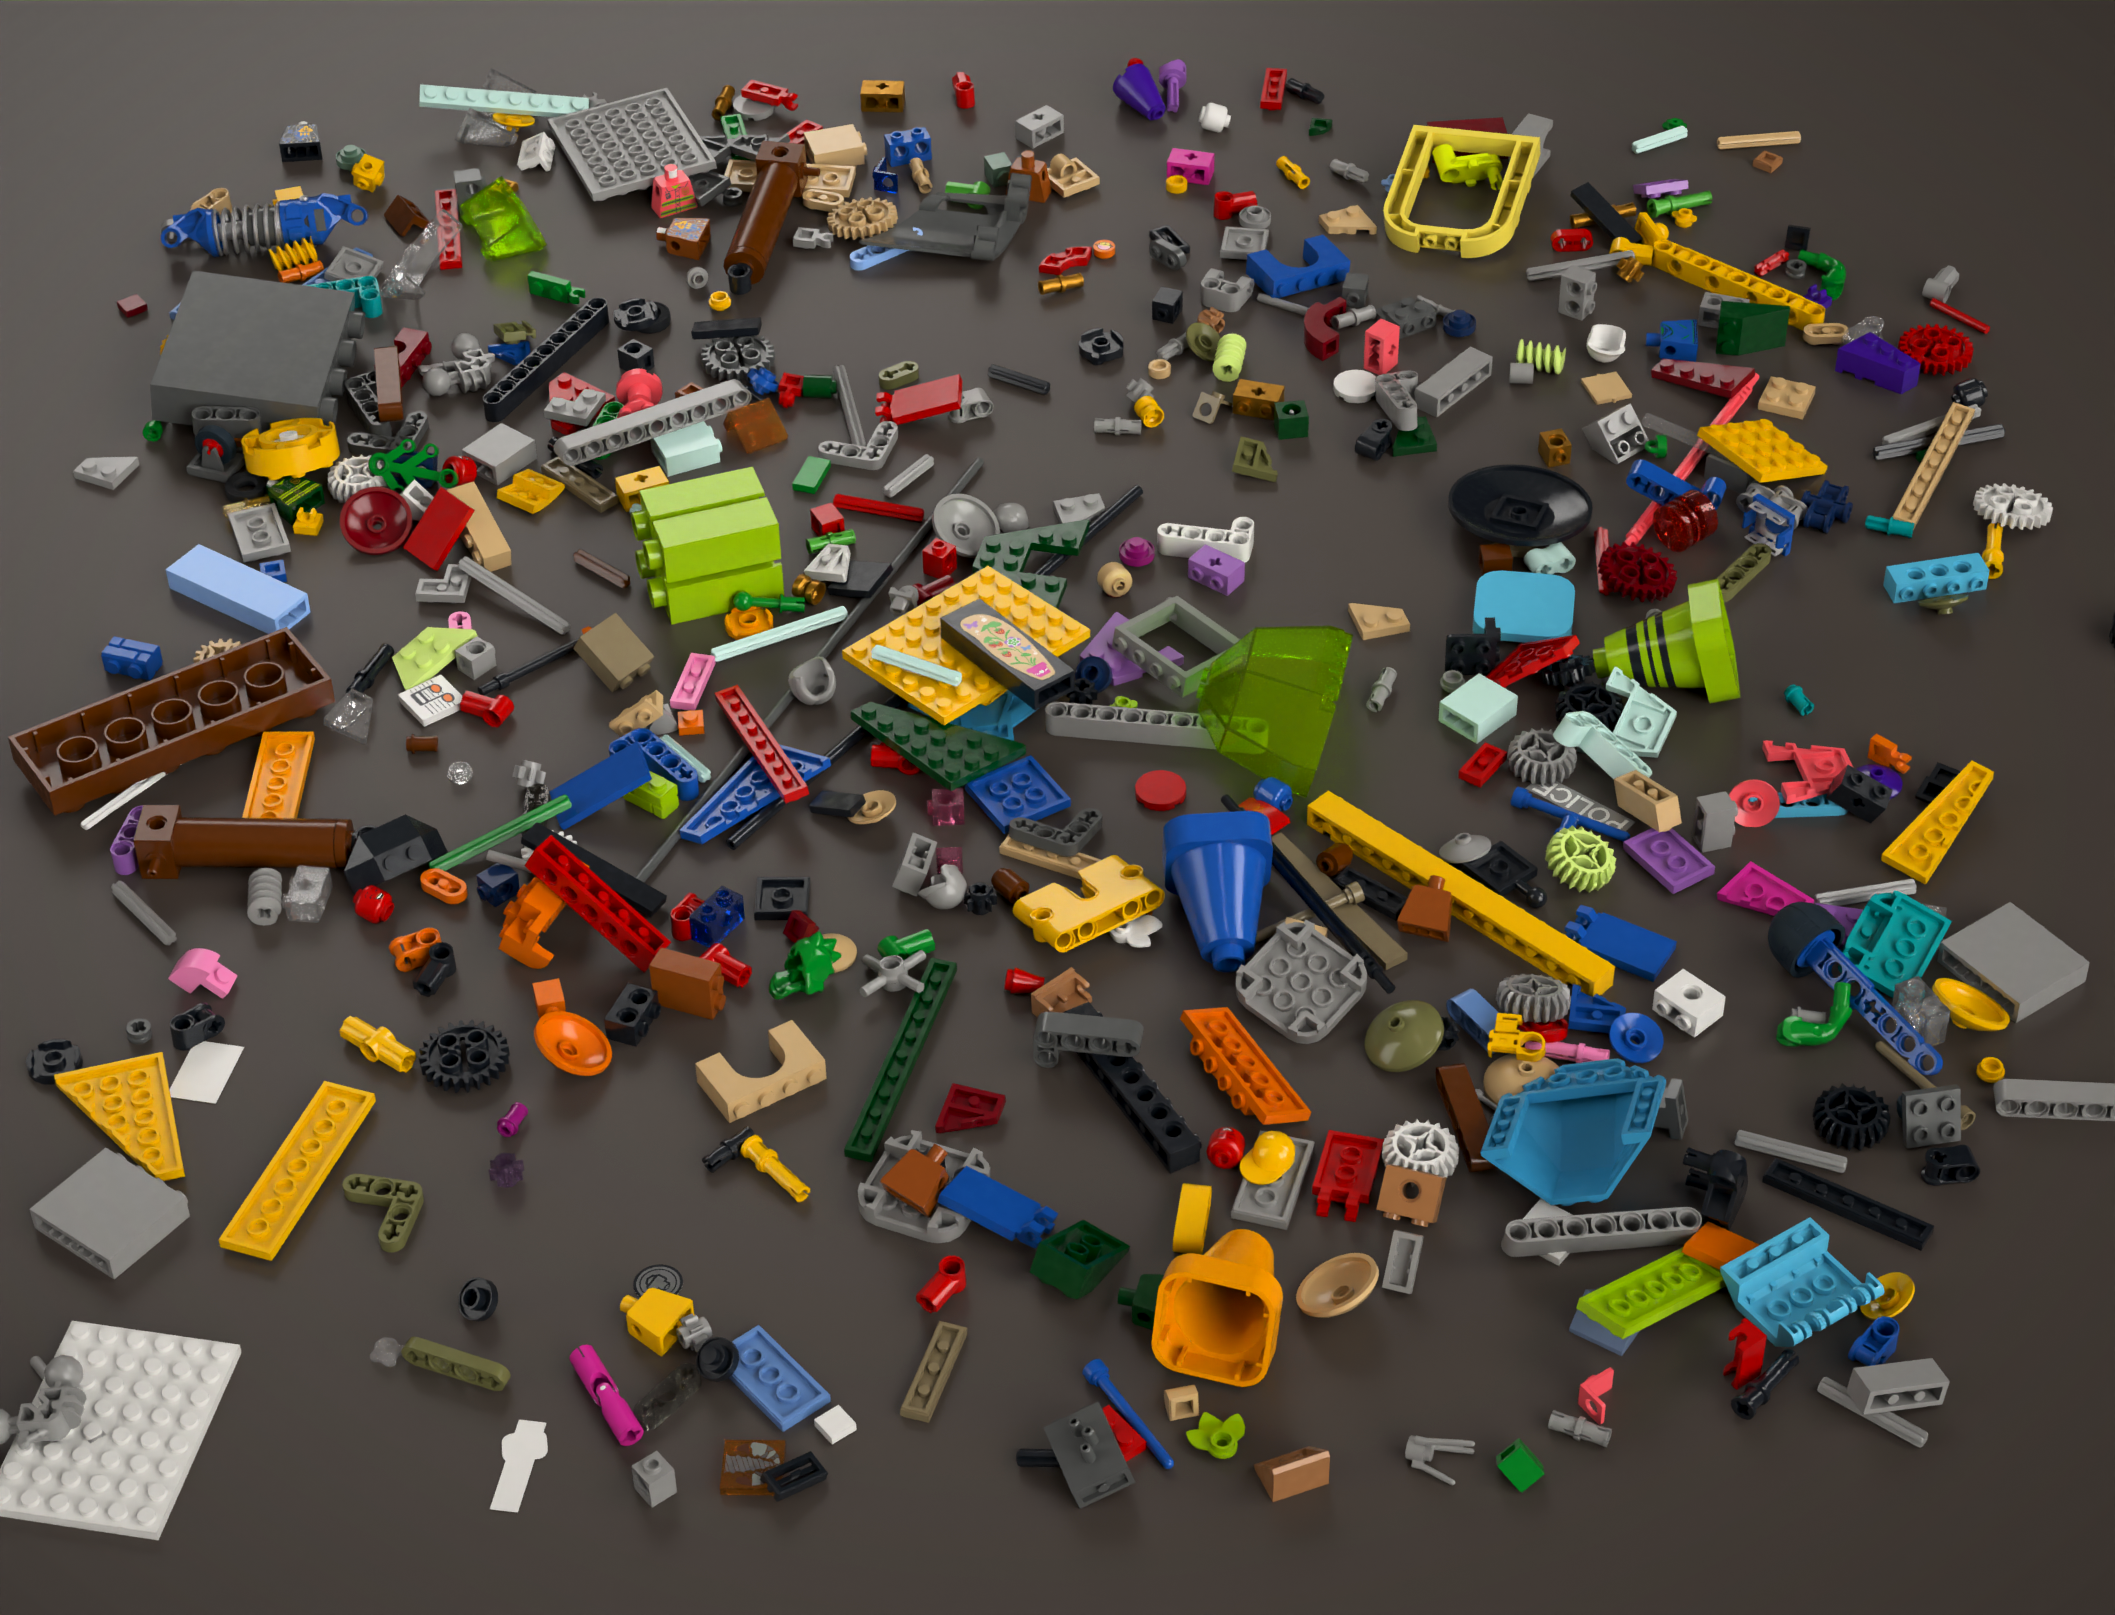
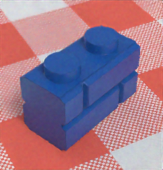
[101,636,163,680]

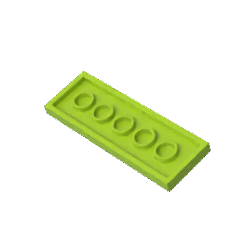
[1576,1247,1726,1339]

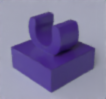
[1803,284,1832,309]

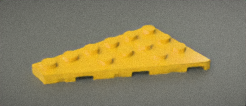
[54,1052,185,1181]

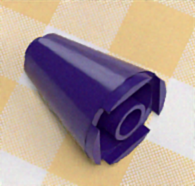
[1113,64,1166,120]

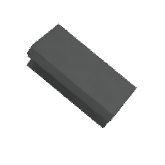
[1704,454,1757,494]

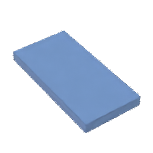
[729,1325,831,1432]

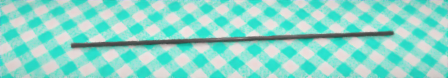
[635,457,984,882]

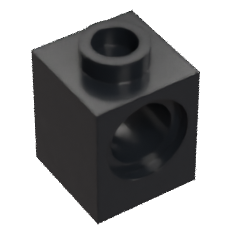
[1152,287,1183,324]
[617,339,655,372]

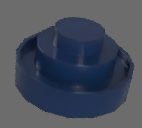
[1443,310,1476,337]
[1075,656,1113,693]

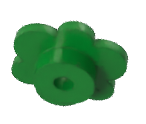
[1662,118,1687,130]

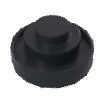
[458,1277,498,1322]
[696,1337,739,1382]

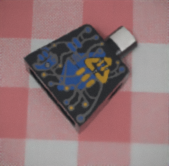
[279,121,323,162]

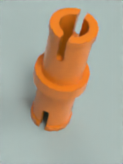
[277,260,324,283]

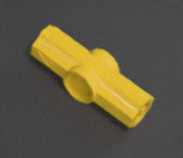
[339,1016,416,1073]

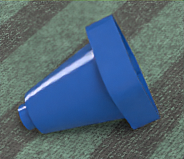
[1162,811,1273,972]

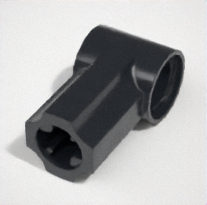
[413,942,457,997]

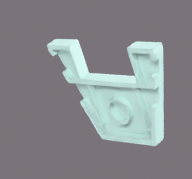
[1577,666,1677,758]

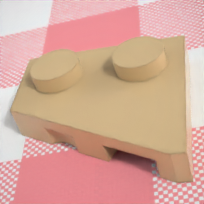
[1319,205,1377,235]
[1348,603,1410,640]

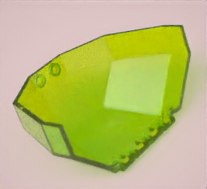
[1195,626,1353,797]

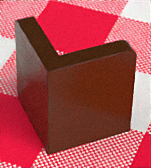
[1478,544,1513,576]

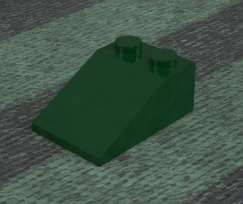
[1716,301,1790,356]
[1030,1220,1130,1300]

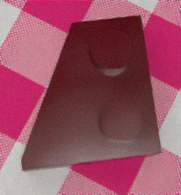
[935,1083,1006,1133]

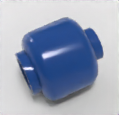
[1253,777,1293,812]

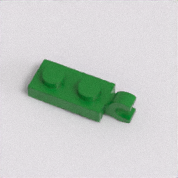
[527,271,586,305]

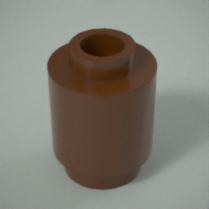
[1316,843,1353,877]
[991,868,1030,904]

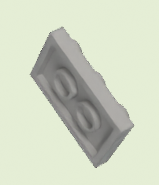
[228,503,291,562]

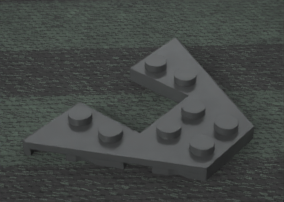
[688,134,790,207]

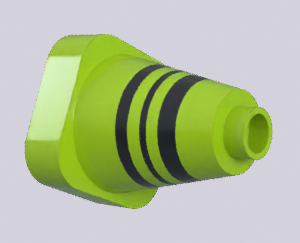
[1593,579,1740,704]

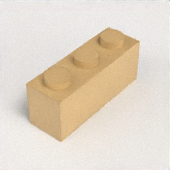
[1614,770,1682,832]

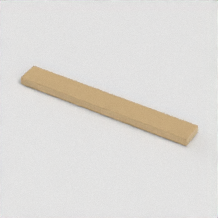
[1892,402,1975,528]

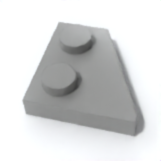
[73,457,139,490]
[1053,493,1105,524]

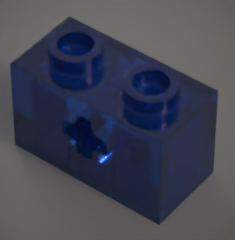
[689,885,745,948]

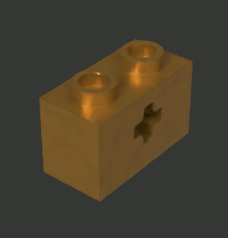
[860,80,905,112]
[1233,379,1285,420]

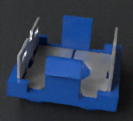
[1742,493,1795,557]

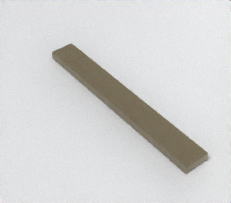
[1272,832,1408,970]

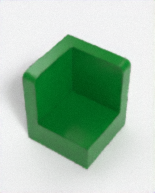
[1496,1438,1545,1492]

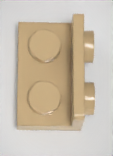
[609,690,663,737]

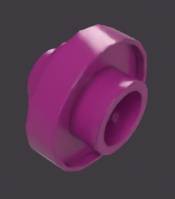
[1119,537,1155,567]

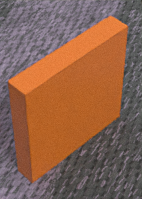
[1682,1222,1759,1270]

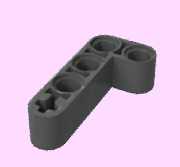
[345,371,393,437]
[1033,1011,1144,1068]

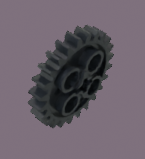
[419,1020,510,1093]

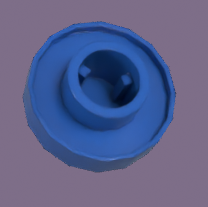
[747,367,779,395]

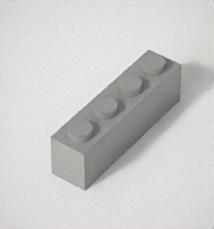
[1414,347,1493,418]

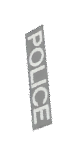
[1525,781,1635,831]

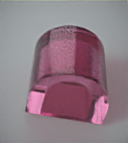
[936,847,963,875]

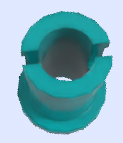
[1784,684,1814,716]

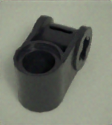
[1355,419,1392,461]
[170,1002,225,1051]
[1921,1145,1980,1186]

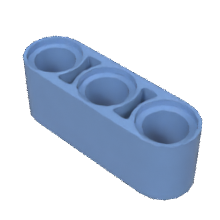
[1446,988,1499,1054]

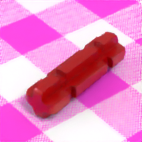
[1754,249,1789,277]

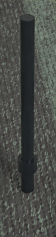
[478,638,579,695]

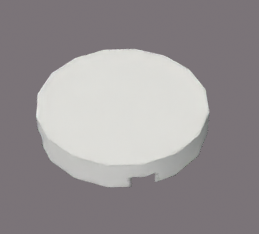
[1333,370,1376,404]

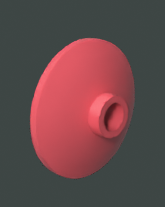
[1729,779,1780,827]

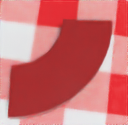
[1039,246,1092,275]

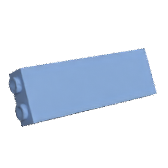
[165,544,311,634]

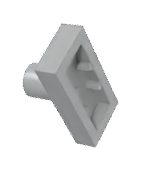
[1382,1230,1424,1294]

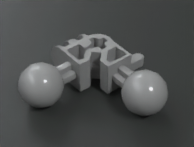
[422,333,495,396]
[0,1355,87,1449]

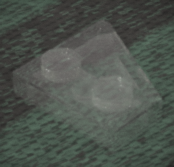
[324,688,373,745]

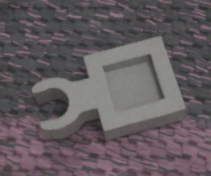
[793,227,833,249]

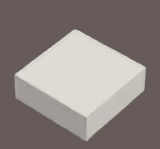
[814,1405,857,1444]

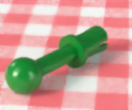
[733,591,805,613]

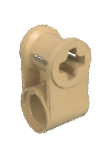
[190,188,233,215]

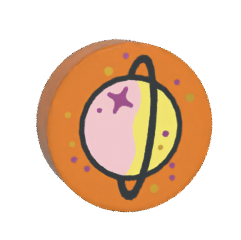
[1093,240,1115,259]

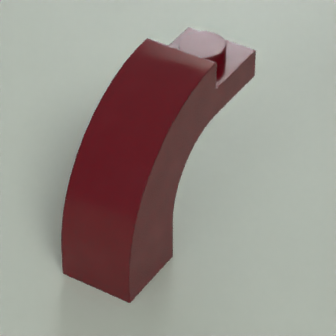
[1303,297,1347,361]

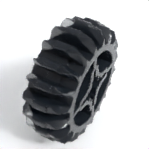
[1555,681,1623,732]
[1812,1083,1891,1151]

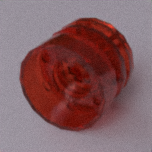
[1653,490,1718,553]

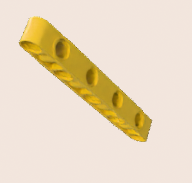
[1652,239,1825,331]

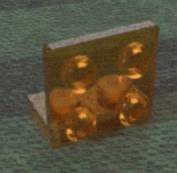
[723,398,788,454]

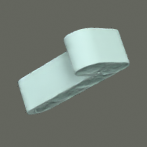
[1553,711,1652,779]

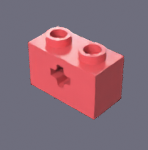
[1364,319,1400,375]

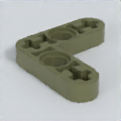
[342,1174,424,1252]

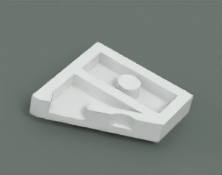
[804,544,851,583]

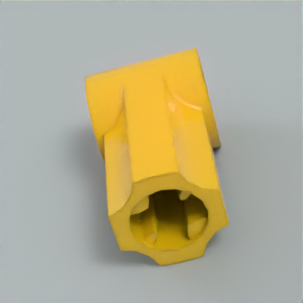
[1609,237,1654,266]

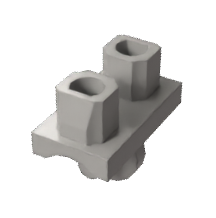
[889,585,919,620]

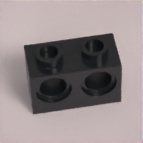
[604,983,661,1047]

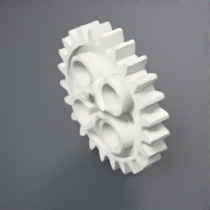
[1973,483,2053,530]

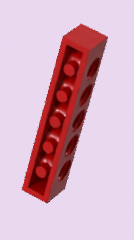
[524,835,671,973]

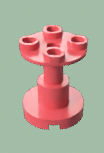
[616,369,662,418]

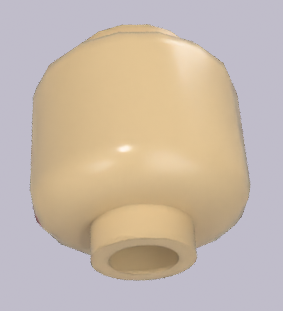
[1097,562,1132,597]

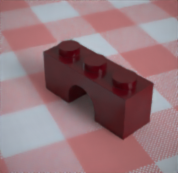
[374,327,432,389]

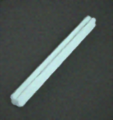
[711,606,848,662]

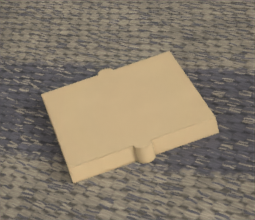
[1581,372,1632,405]

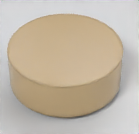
[1148,359,1171,379]

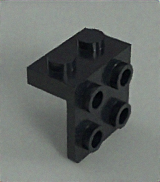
[1445,617,1501,675]

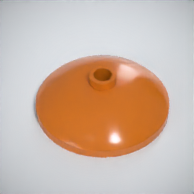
[534,1011,612,1076]

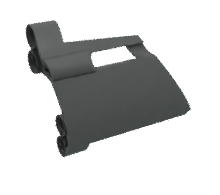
[859,173,1032,261]

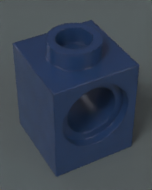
[476,863,520,907]

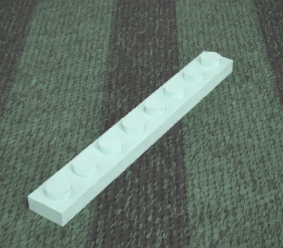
[419,84,589,117]

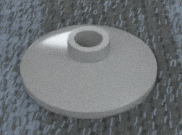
[1439,833,1491,863]

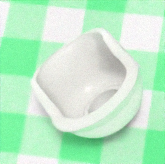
[1587,324,1626,363]

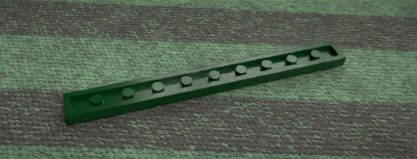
[844,958,957,1162]

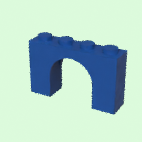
[1246,235,1350,298]

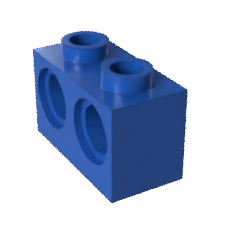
[884,127,932,167]

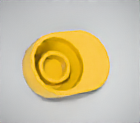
[1240,1131,1295,1185]

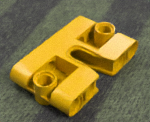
[1013,855,1165,952]

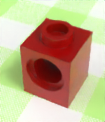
[810,502,845,537]
[922,538,957,579]

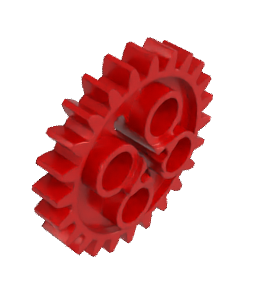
[1898,324,1974,376]

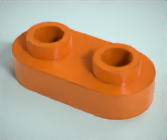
[420,868,468,904]

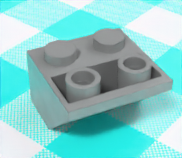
[1582,403,1649,464]

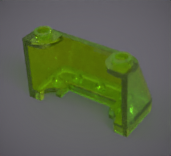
[460,176,548,261]

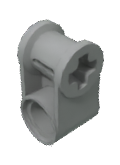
[948,388,994,423]

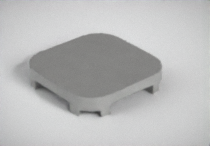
[1236,920,1367,1044]
[858,1130,991,1243]

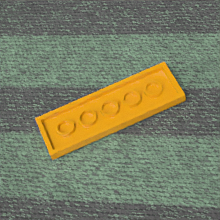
[242,732,315,818]

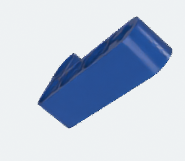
[1626,459,1727,524]
[609,728,699,801]

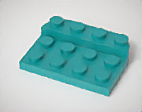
[1838,890,1952,1005]

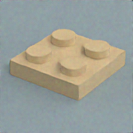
[1758,376,1816,420]

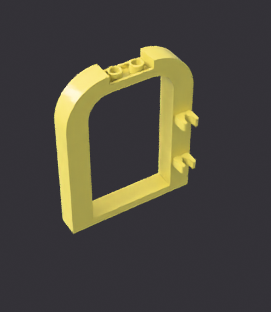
[1383,125,1541,258]

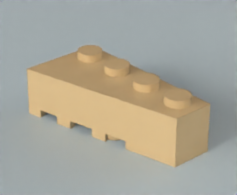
[447,481,511,572]

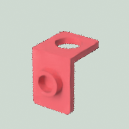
[1578,1367,1614,1425]

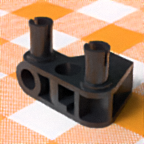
[1683,1147,1748,1231]

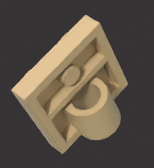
[1047,154,1100,198]

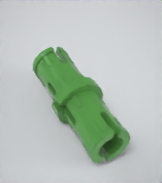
[806,529,856,554]

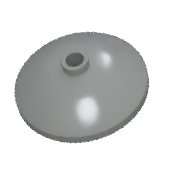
[932,494,1000,558]

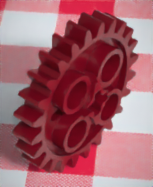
[1598,542,1677,603]

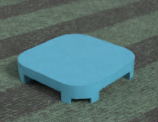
[1472,570,1575,643]

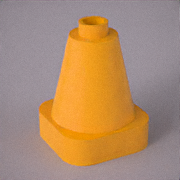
[1151,1229,1283,1387]

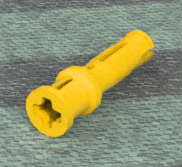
[1982,523,2004,579]
[740,1135,810,1202]

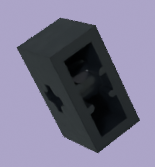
[1826,765,1893,823]

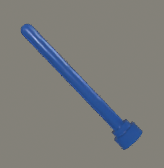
[1511,786,1630,842]
[1082,1359,1174,1469]

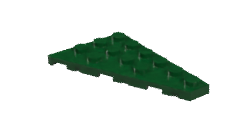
[851,702,1026,791]

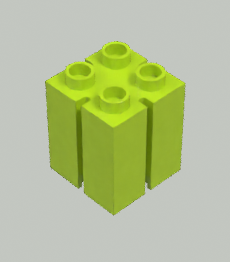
[631,467,784,625]

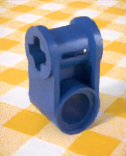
[1848,1316,1899,1366]

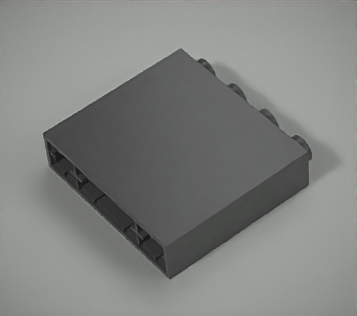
[150,270,365,433]

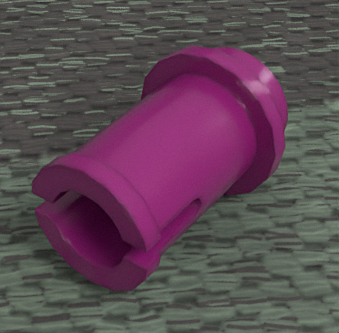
[497,1102,528,1137]

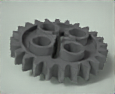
[701,335,775,382]

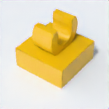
[293,507,324,536]

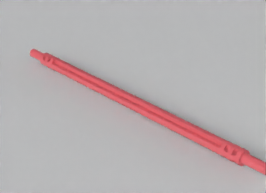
[1624,373,1759,546]

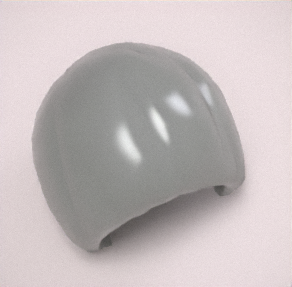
[788,656,836,705]

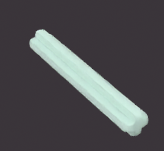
[871,645,962,687]

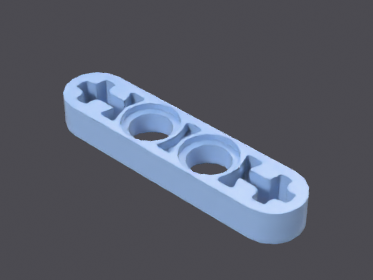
[850,227,923,270]

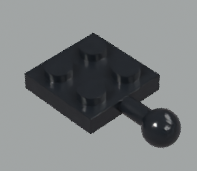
[1462,841,1547,908]

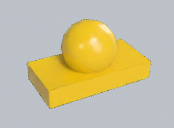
[1634,212,1669,246]

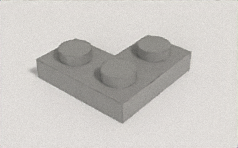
[544,389,606,427]
[415,564,472,603]

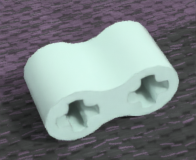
[1524,542,1576,574]

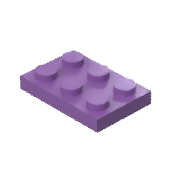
[1623,828,1715,894]

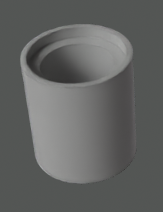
[1509,363,1534,384]

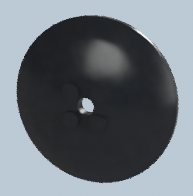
[1448,464,1593,546]

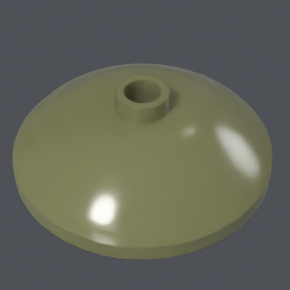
[1365,1000,1444,1072]

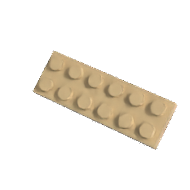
[724,159,856,197]

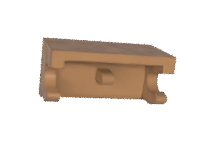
[1031,967,1092,1017]

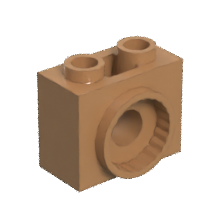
[1376,1164,1447,1227]

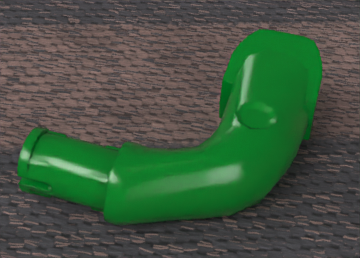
[1798,250,1846,301]
[1776,982,1852,1047]

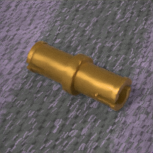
[711,85,735,121]
[1038,273,1084,295]

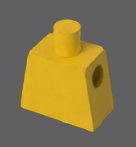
[620,1288,694,1356]

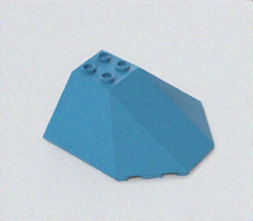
[1480,1058,1666,1206]

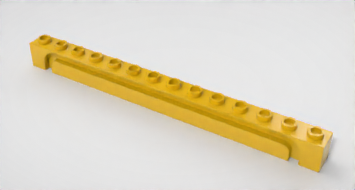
[1307,790,1615,997]

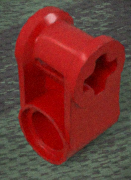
[670,892,716,941]

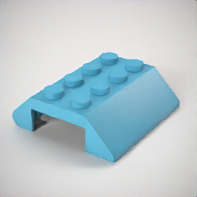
[1720,1217,1884,1347]

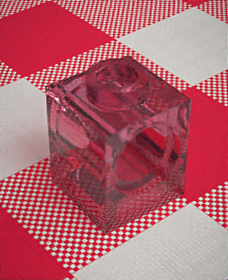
[927,788,965,826]

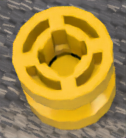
[1134,396,1164,428]

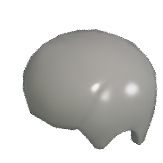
[993,502,1029,533]

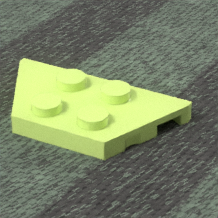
[392,627,478,691]

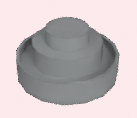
[1239,206,1271,229]

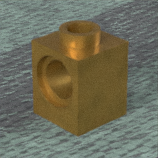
[1538,428,1572,468]

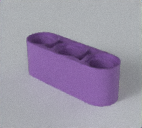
[110,806,143,875]

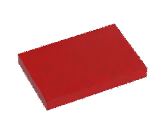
[403,487,475,571]

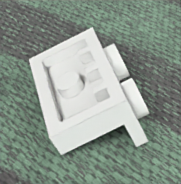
[517,132,555,172]

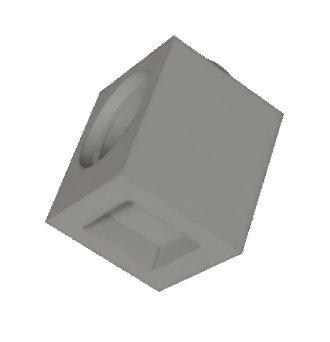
[455,636,497,680]
[632,1451,677,1508]

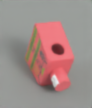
[651,164,698,218]

